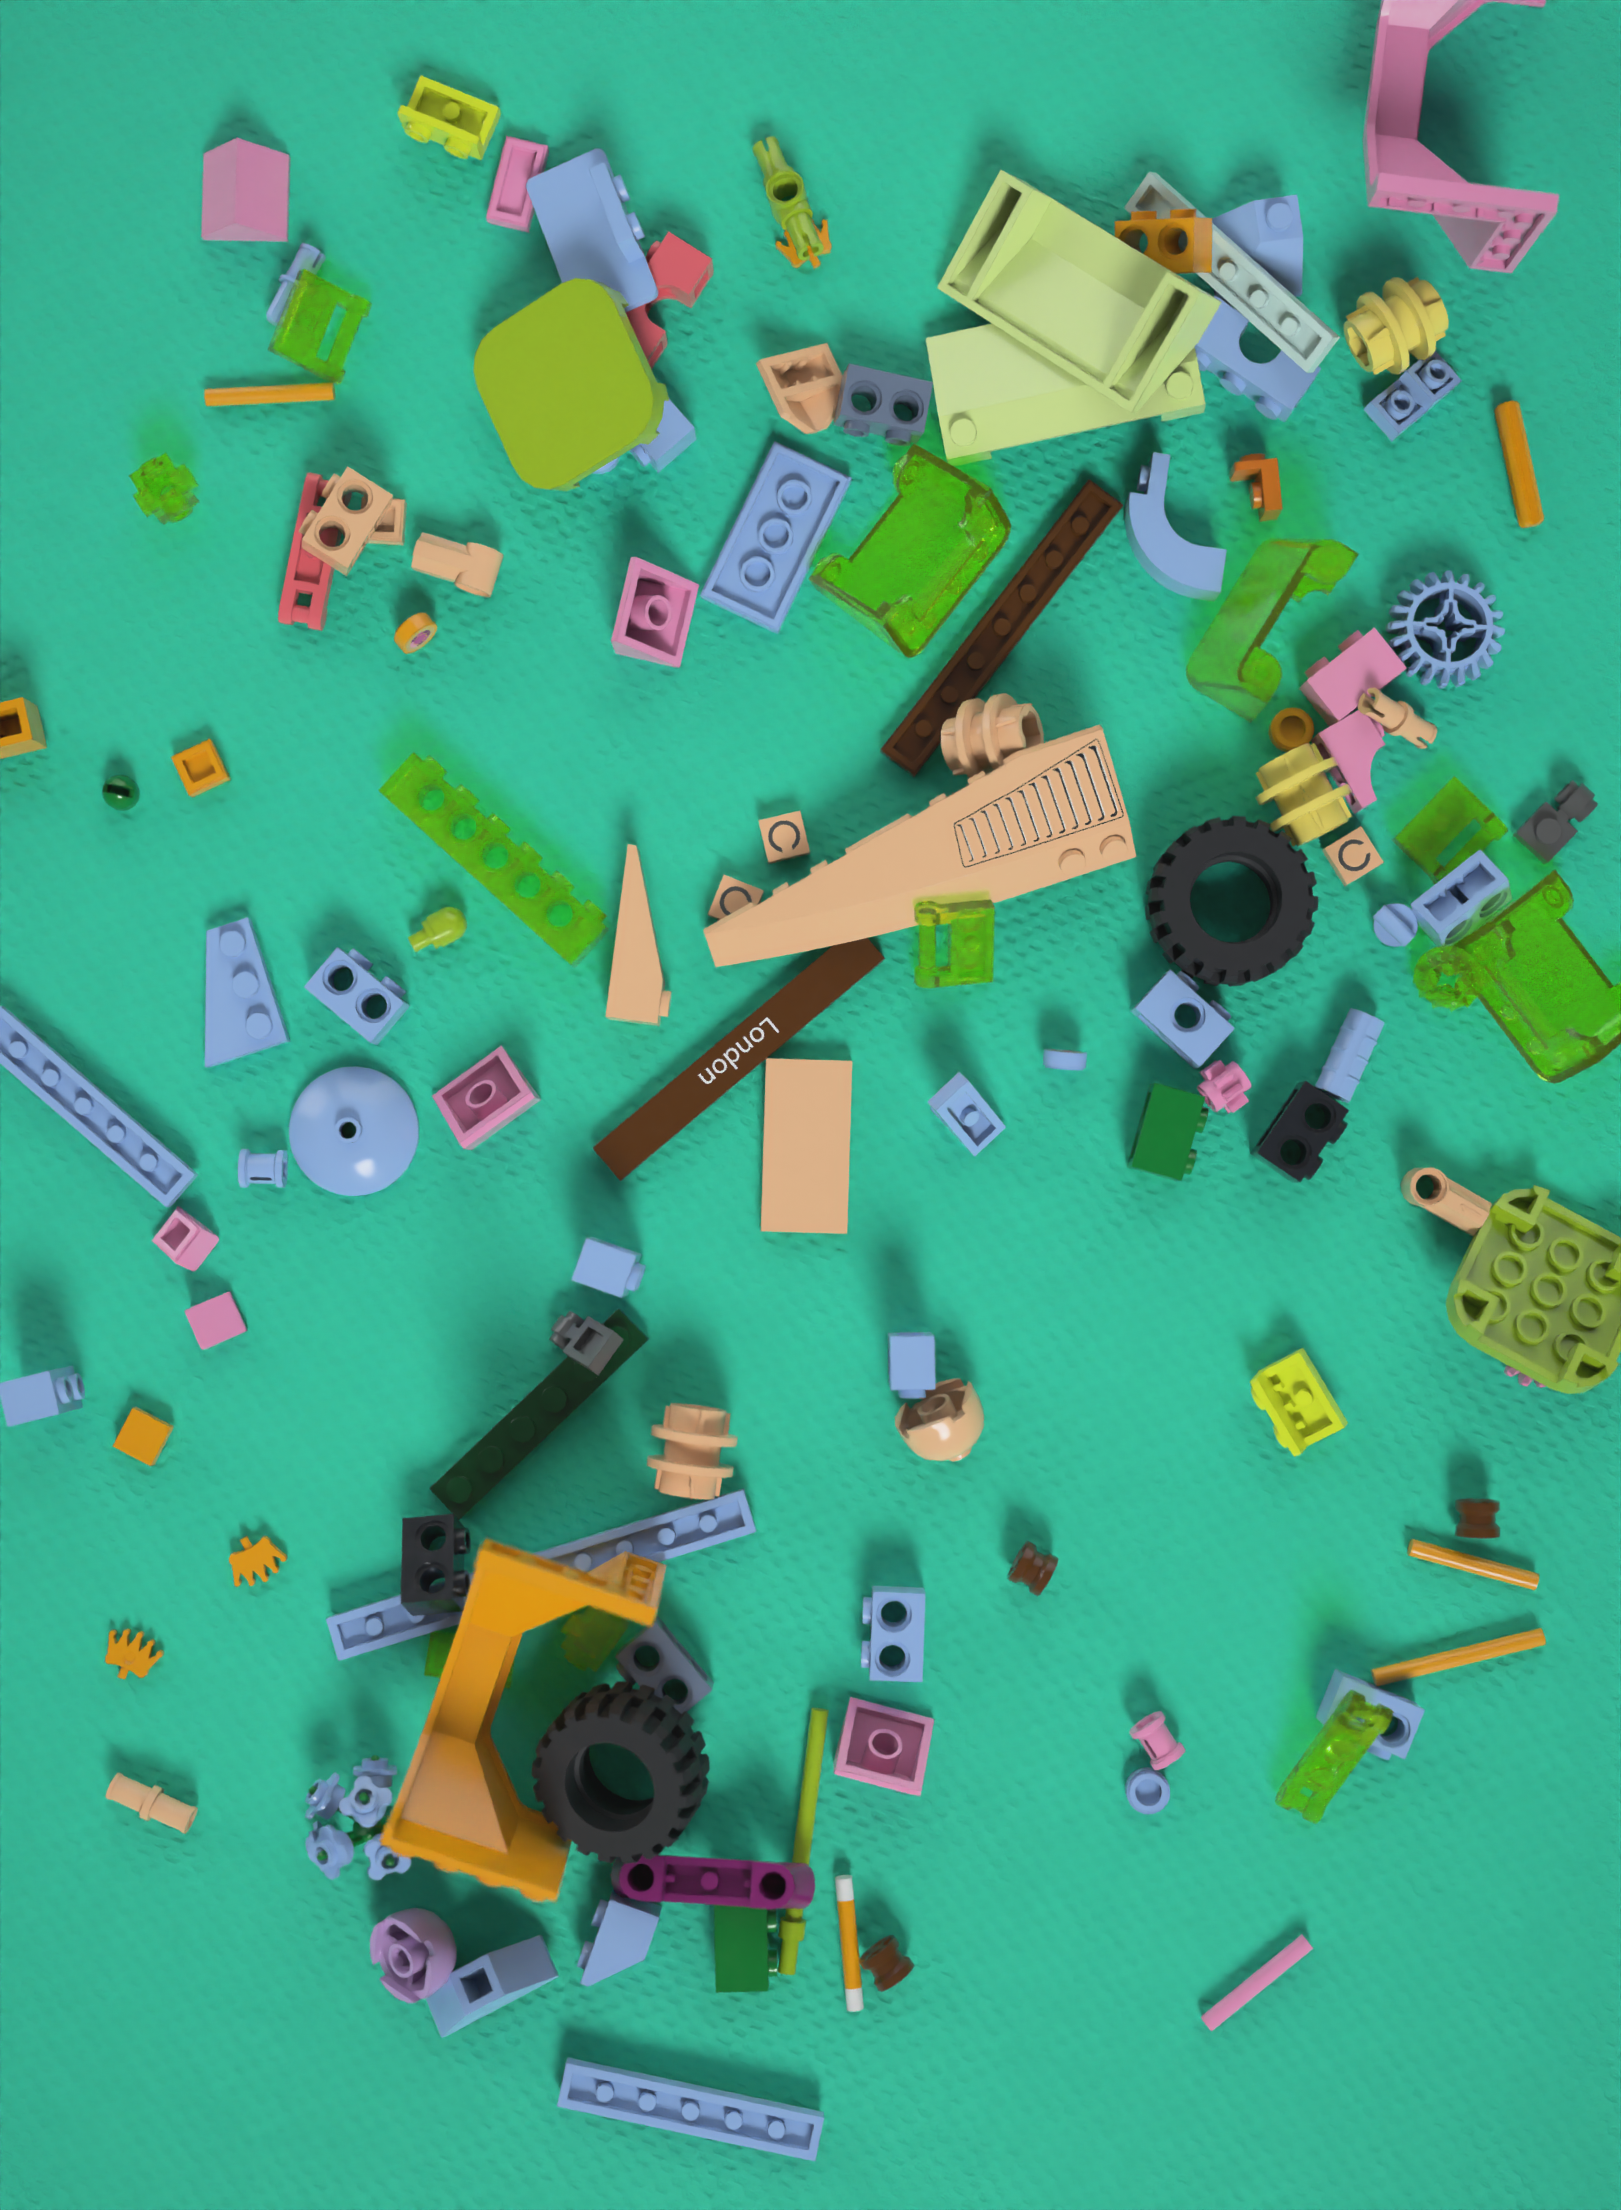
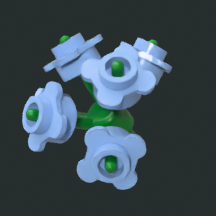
[305,1755,411,1880]

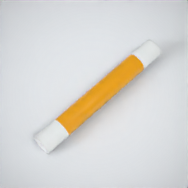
[835,1875,864,2012]

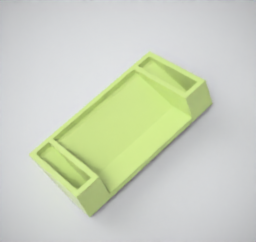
[937,170,1222,414]
[926,324,1205,467]

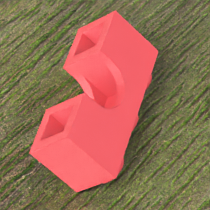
[626,231,714,370]

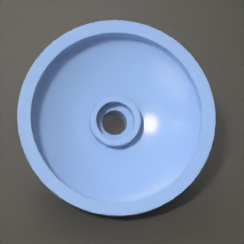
[289,1067,419,1196]

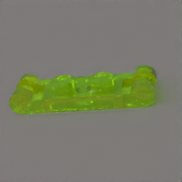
[1275,1689,1393,1824]

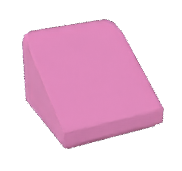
[152,1207,219,1271]
[185,1291,248,1350]

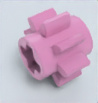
[1197,1060,1252,1114]

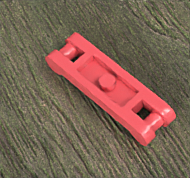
[278,472,352,631]

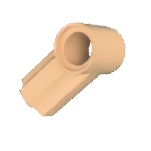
[411,532,504,597]
[1401,1167,1492,1236]

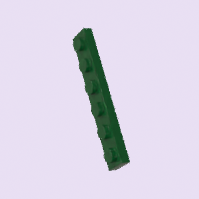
[429,1308,649,1520]

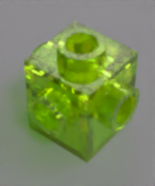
[129,453,200,525]

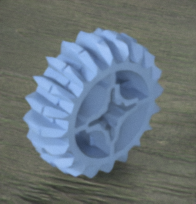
[1386,570,1505,689]

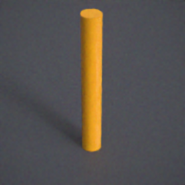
[204,382,335,407]
[1407,1539,1539,1590]

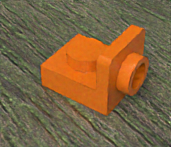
[1229,454,1283,521]

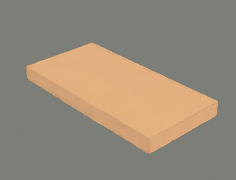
[761,1058,852,1234]

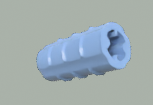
[1315,1008,1385,1103]

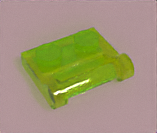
[267,269,372,384]
[1392,776,1508,884]
[914,899,995,988]

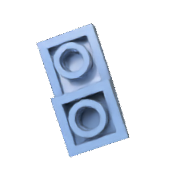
[1363,351,1462,441]

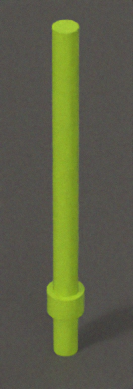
[778,1708,829,1975]

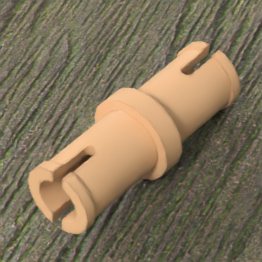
[1358,688,1437,749]
[105,1772,198,1834]

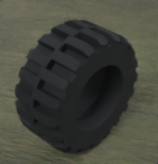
[1145,816,1318,987]
[532,1681,710,1864]

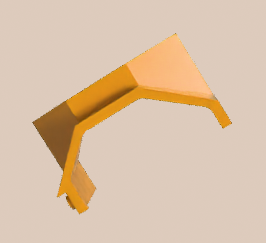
[380,1539,667,1902]

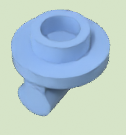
[1372,903,1418,947]

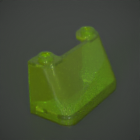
[808,444,1011,658]
[1186,538,1359,722]
[1450,870,1621,1084]

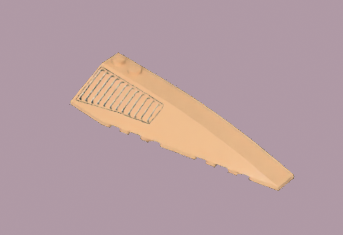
[703,725,1136,967]

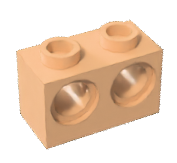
[299,466,393,576]

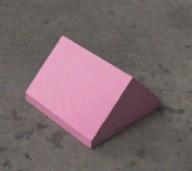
[201,138,290,242]
[611,557,699,667]
[432,1045,541,1150]
[833,1697,934,1797]

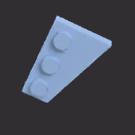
[205,917,290,1068]

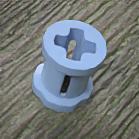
[238,1149,288,1188]

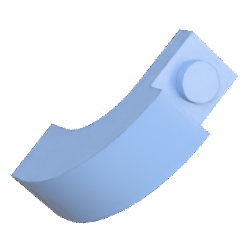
[1124,452,1227,602]

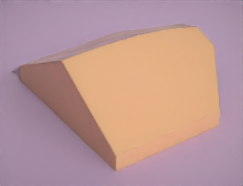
[756,343,842,434]

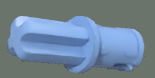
[266,243,326,329]

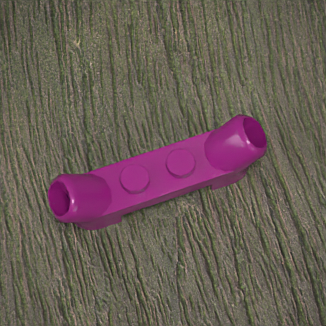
[611,1855,815,1909]

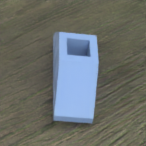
[426,1935,559,2037]

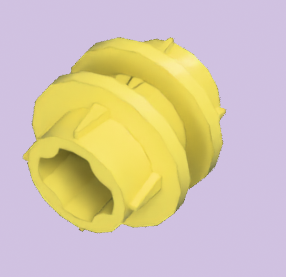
[1344,277,1449,375]
[1255,743,1352,846]

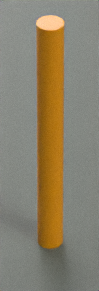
[1371,1628,1546,1687]

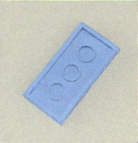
[700,441,852,634]

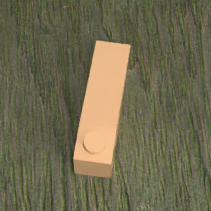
[605,844,672,1026]

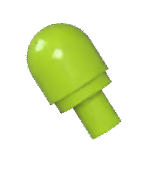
[408,907,467,952]

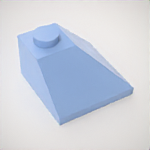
[1212,195,1303,306]

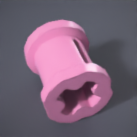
[1129,1711,1186,1771]

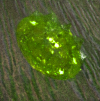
[1413,945,1484,1012]

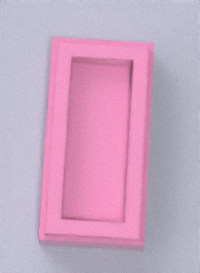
[486,136,549,233]

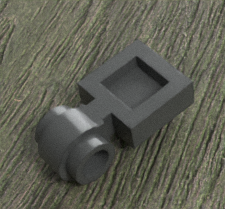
[1513,780,1598,864]
[549,1311,624,1375]

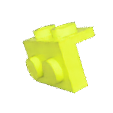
[397,75,501,161]
[1250,1348,1348,1457]

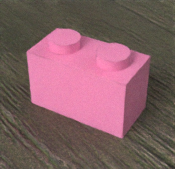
[1299,627,1407,727]

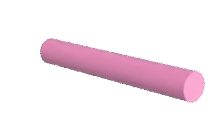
[1201,1934,1313,2031]

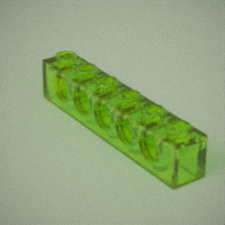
[378,752,609,968]

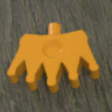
[776,219,832,269]
[229,1535,288,1587]
[105,1628,164,1680]

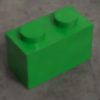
[1127,1083,1209,1181]
[714,1905,778,1993]

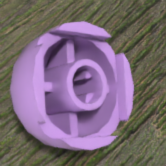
[370,1908,457,2003]

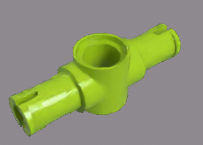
[752,136,824,261]

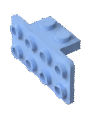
[526,148,658,312]

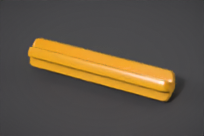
[1494,400,1544,528]

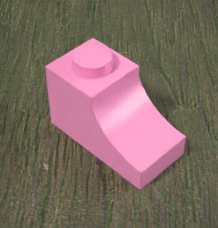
[1311,710,1385,814]

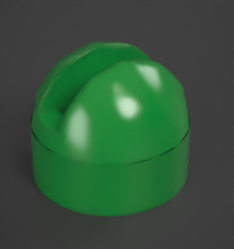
[102,775,140,811]

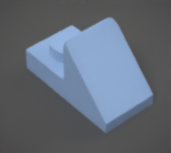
[927,1072,1006,1156]

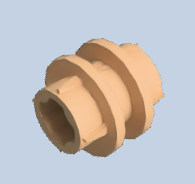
[941,693,1044,778]
[647,1403,738,1499]

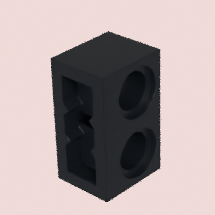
[1250,1081,1349,1183]
[401,1514,471,1616]

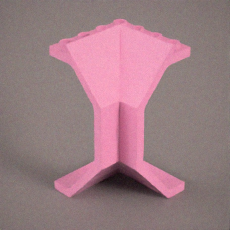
[1362,0,1559,274]

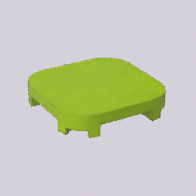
[473,278,669,491]
[1446,1185,1621,1394]

